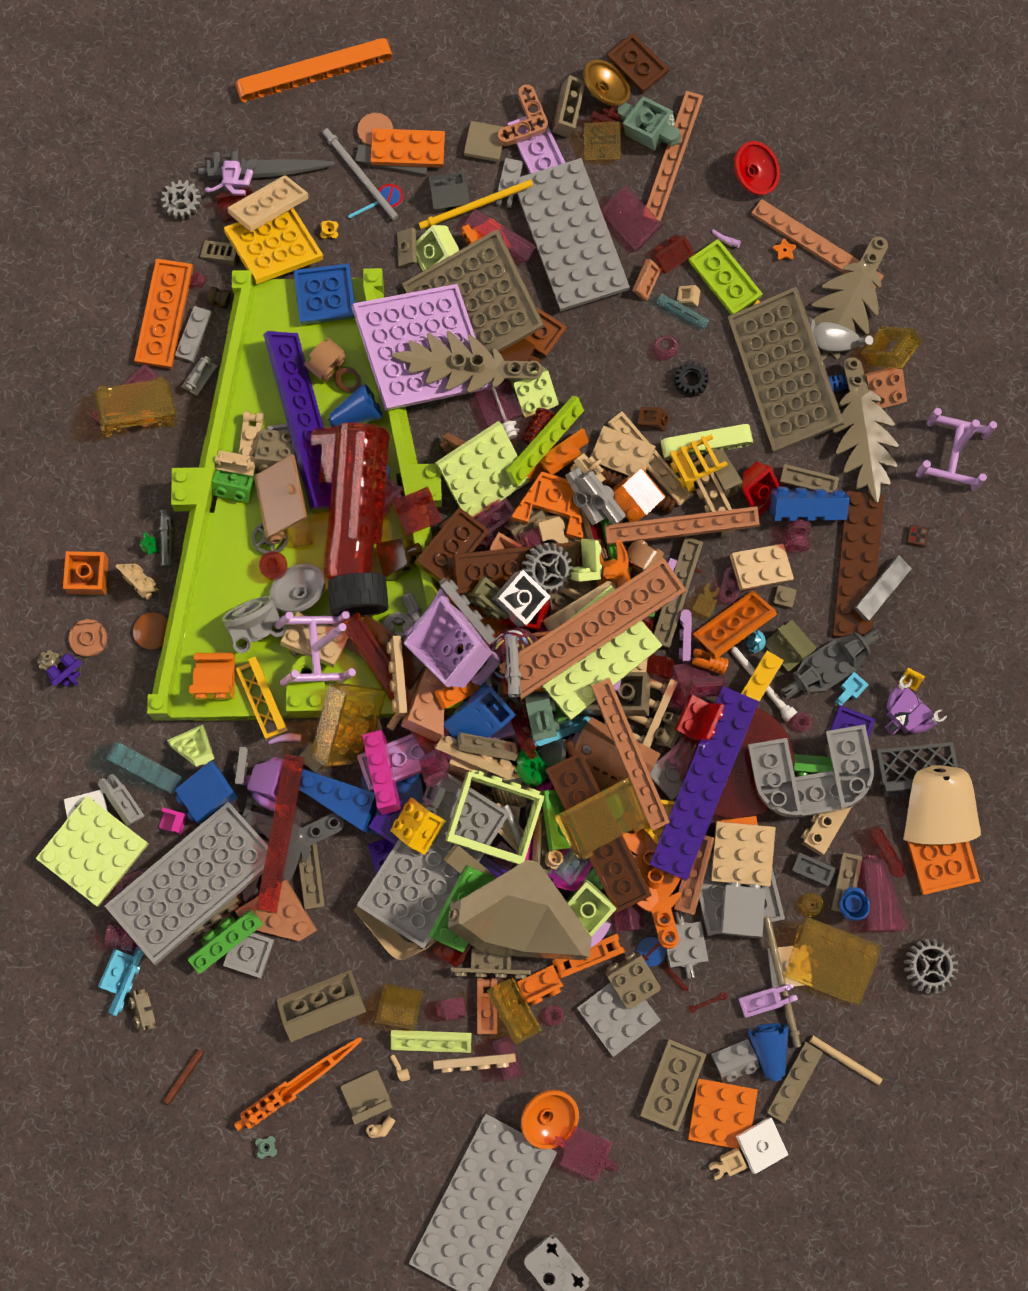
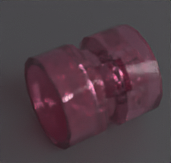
[785,519,811,552]
[104,922,137,952]

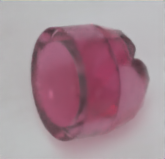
[191,271,207,288]

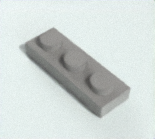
[175,306,212,363]

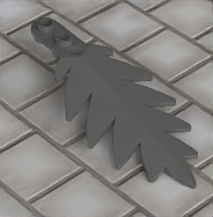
[242,814,344,901]

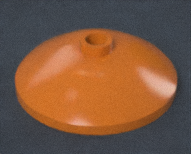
[521,1090,579,1149]

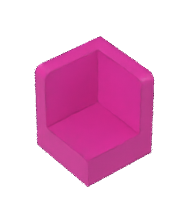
[159,807,187,835]

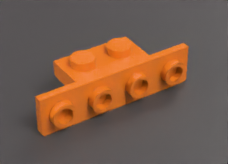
[526,428,589,483]

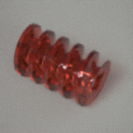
[521,408,556,445]

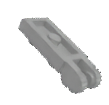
[496,158,523,208]
[98,774,144,826]

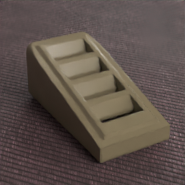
[200,240,239,266]

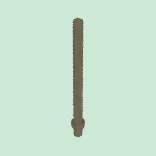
[763,916,801,1048]

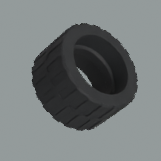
[328,572,389,618]

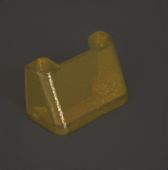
[94,377,177,438]
[554,777,647,860]

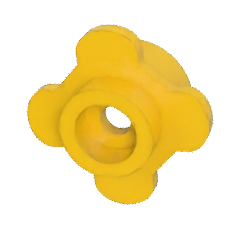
[320,221,339,239]

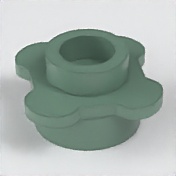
[255,1136,277,1159]

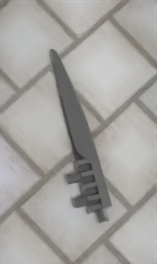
[198,151,335,180]

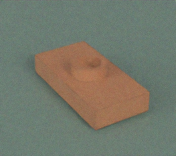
[632,259,661,301]

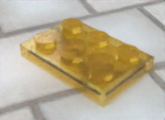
[487,977,542,1045]

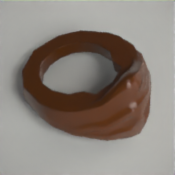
[334,367,361,393]

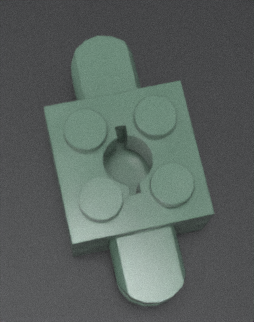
[618,96,681,151]
[525,692,560,741]

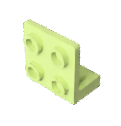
[509,367,559,417]
[567,539,603,581]

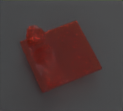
[392,487,442,536]

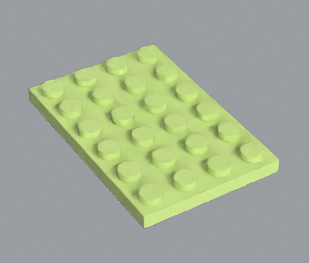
[542,585,662,721]

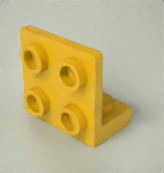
[391,798,446,855]

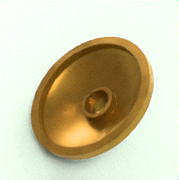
[583,60,631,106]

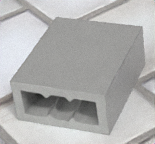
[720,882,766,938]

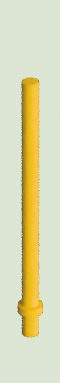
[419,179,534,230]

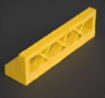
[236,657,287,740]

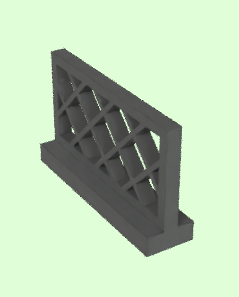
[876,742,958,797]

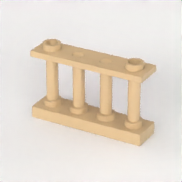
[605,679,678,748]

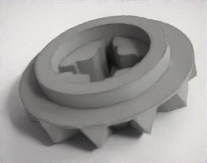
[383,612,413,640]

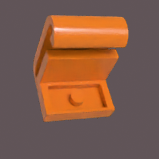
[189,652,235,700]

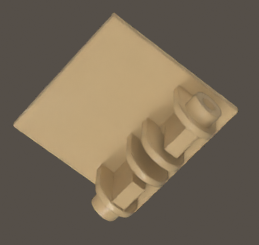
[116,564,159,600]

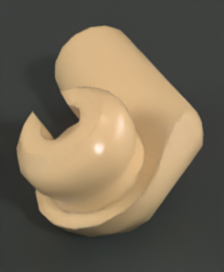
[366,1115,396,1138]

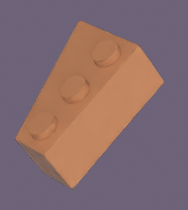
[401,668,445,742]

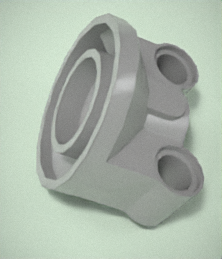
[222,596,286,653]

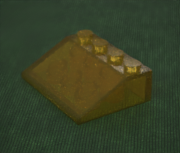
[310,683,386,767]
[784,917,881,1006]

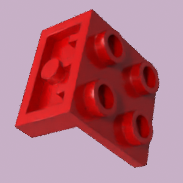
[674,695,724,741]

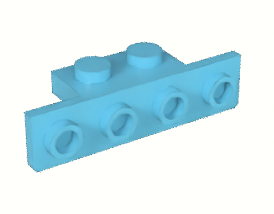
[98,945,145,1016]

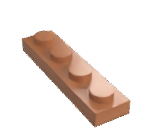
[674,835,715,915]

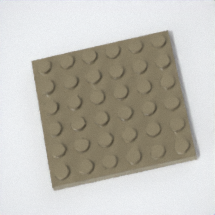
[402,229,545,356]

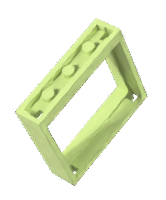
[445,770,544,865]

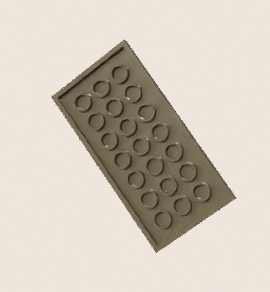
[728,287,844,453]

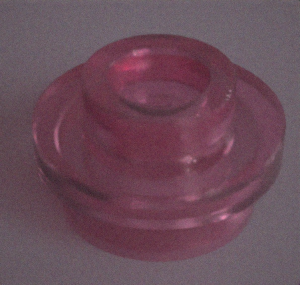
[793,712,812,732]
[544,1005,564,1026]

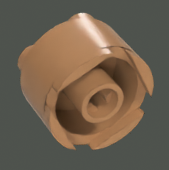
[304,337,346,382]
[627,539,664,576]

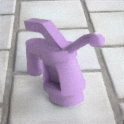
[205,161,254,196]

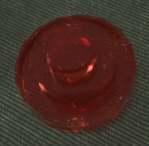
[259,551,288,580]

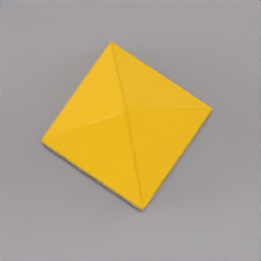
[899,668,925,691]

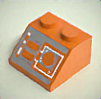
[612,467,665,522]

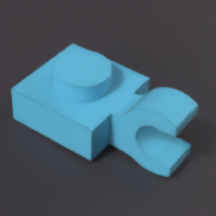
[835,672,869,706]

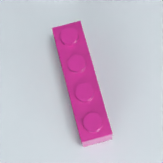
[362,730,401,815]

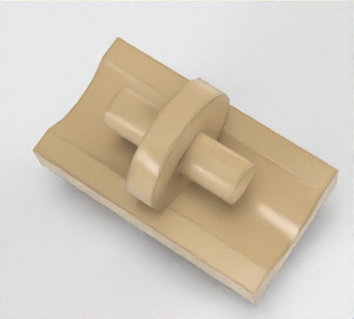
[570,453,605,483]

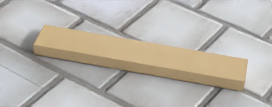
[607,411,694,507]

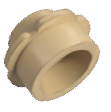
[544,850,564,869]

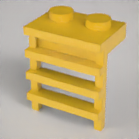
[670,434,728,493]

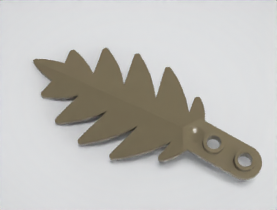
[811,237,888,361]
[392,331,543,393]
[833,358,899,503]

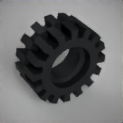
[674,361,709,398]

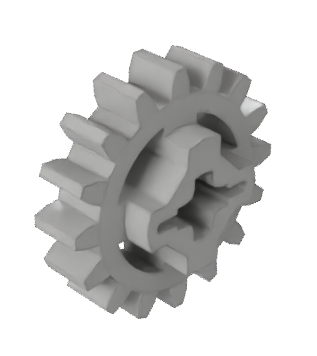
[161,180,202,220]

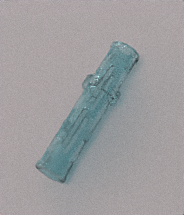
[657,293,710,330]

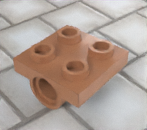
[864,365,907,408]

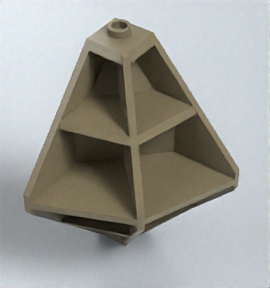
[448,860,592,960]

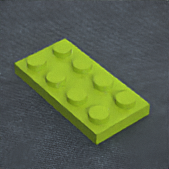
[688,239,763,315]

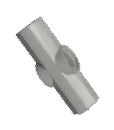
[565,468,606,526]
[578,470,626,525]

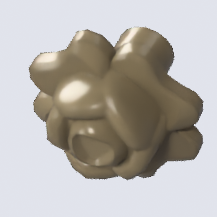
[37,650,61,670]

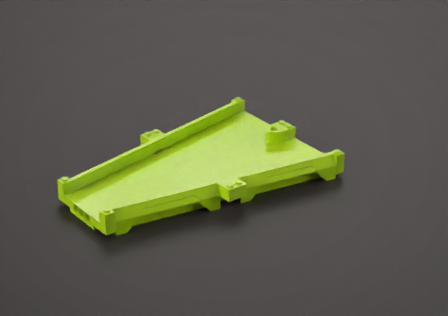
[147,268,464,721]

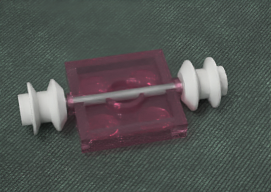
[475,379,523,440]

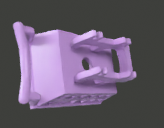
[403,588,502,688]

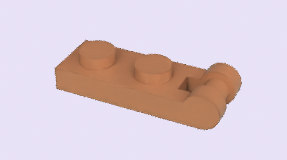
[477,977,497,1034]

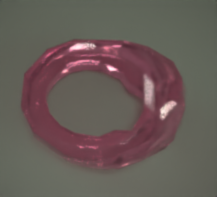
[654,335,678,361]

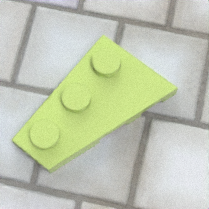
[167,725,215,767]

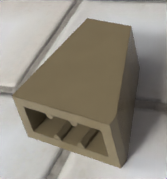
[705,448,743,498]

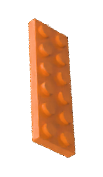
[134,259,193,369]

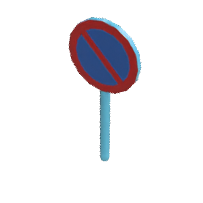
[348,184,403,218]

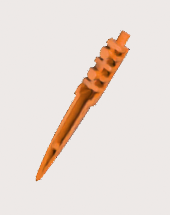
[234,1038,362,1131]

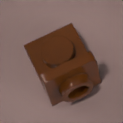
[638,407,668,431]

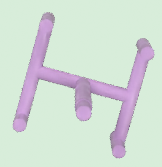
[916,408,997,491]
[274,611,356,686]

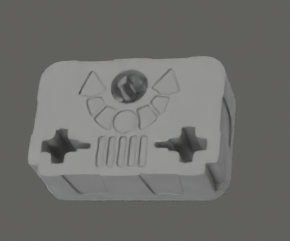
[524,1235,590,1291]

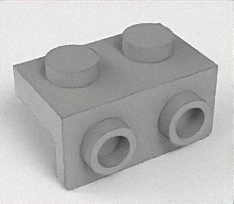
[711,1039,759,1083]

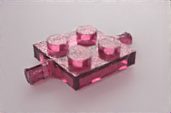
[553,1126,619,1181]

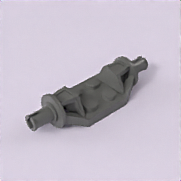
[781,628,882,700]

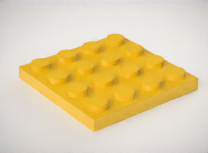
[224,208,323,284]

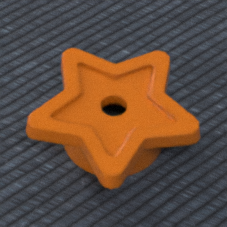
[773,239,796,260]

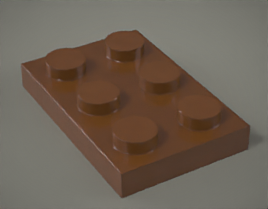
[606,33,669,94]

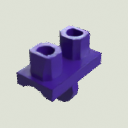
[45,653,82,687]

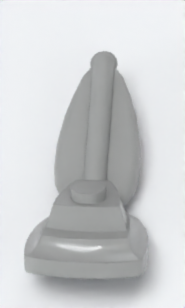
[807,316,873,352]

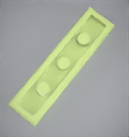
[391,1030,471,1053]

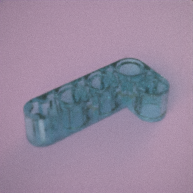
[104,741,183,795]

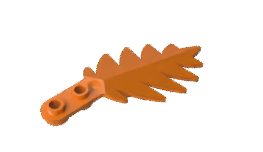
[621,795,681,949]

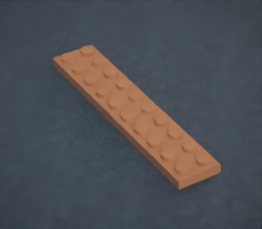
[499,558,686,700]

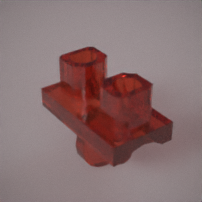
[590,106,624,139]

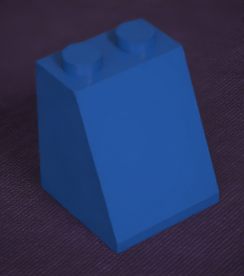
[175,760,238,824]

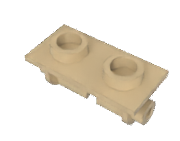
[215,450,255,476]

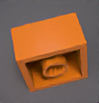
[63,551,109,595]

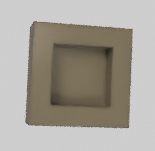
[773,585,797,609]

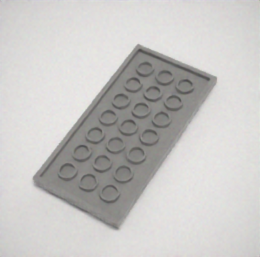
[513,158,630,312]
[357,771,510,949]
[105,802,279,965]
[409,1114,557,1291]

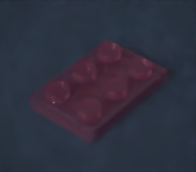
[601,185,663,251]

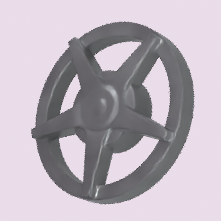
[252,522,289,555]

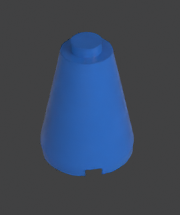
[328,384,383,430]
[748,1023,789,1081]

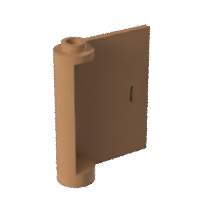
[254,455,307,544]

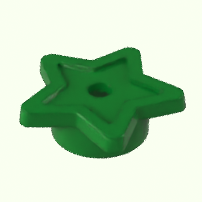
[140,532,159,556]

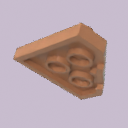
[235,879,317,941]

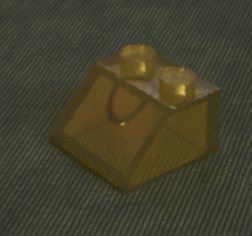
[375,983,424,1031]

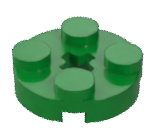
[515,746,548,786]

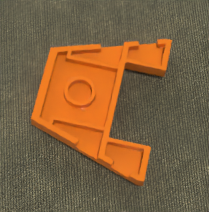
[511,472,583,541]

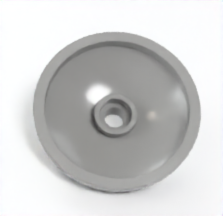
[270,564,326,613]

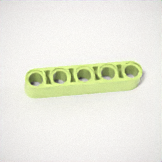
[660,424,753,461]

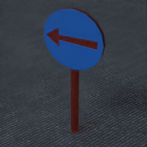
[636,937,688,991]

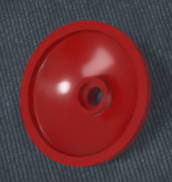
[734,141,780,196]

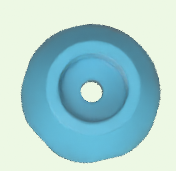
[746,630,765,653]

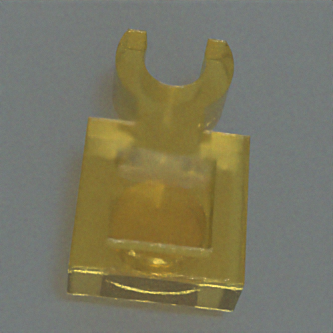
[691,583,720,619]

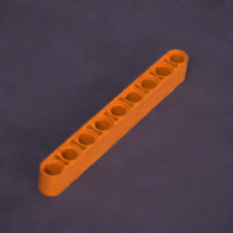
[235,38,393,102]

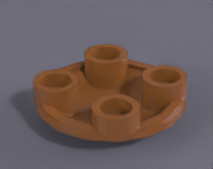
[133,612,168,650]

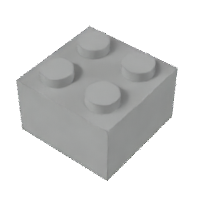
[490,570,550,627]

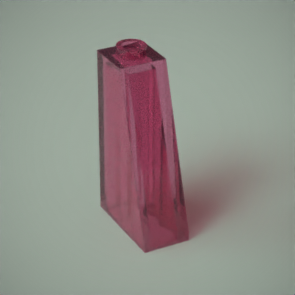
[861,855,908,932]

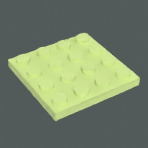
[435,421,530,518]
[36,796,149,907]

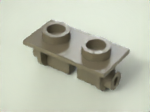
[128,989,156,1033]

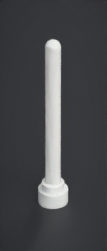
[730,647,798,722]

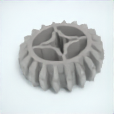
[522,543,573,595]
[904,939,958,994]

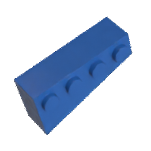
[769,487,850,521]

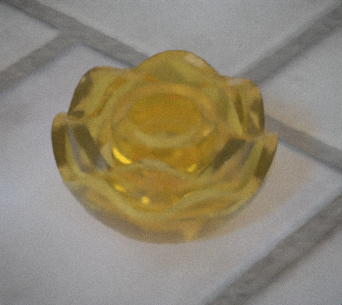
[799,893,824,917]

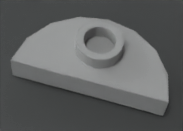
[233,747,248,785]

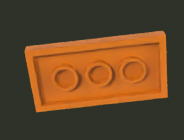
[371,128,445,168]
[693,590,777,659]

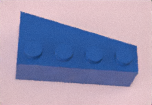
[297,769,377,833]

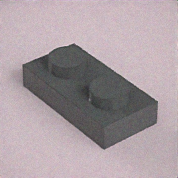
[791,852,836,887]

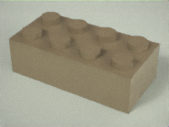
[577,672,651,716]

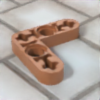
[498,85,548,146]

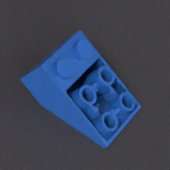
[444,683,515,740]

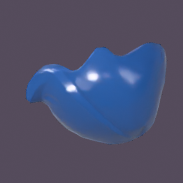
[839,887,870,921]

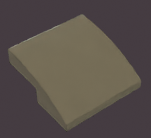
[464,121,505,162]

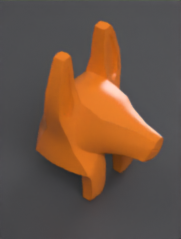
[597,540,631,588]

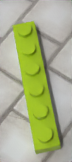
[506,396,584,486]

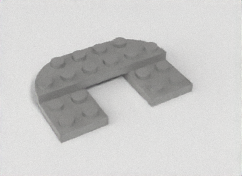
[748,725,874,818]

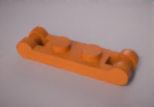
[552,934,625,979]

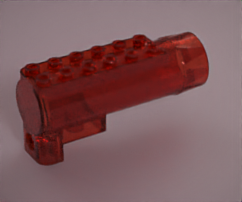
[311,423,390,579]

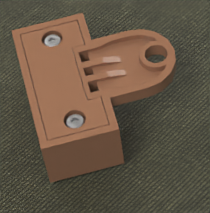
[574,717,661,797]

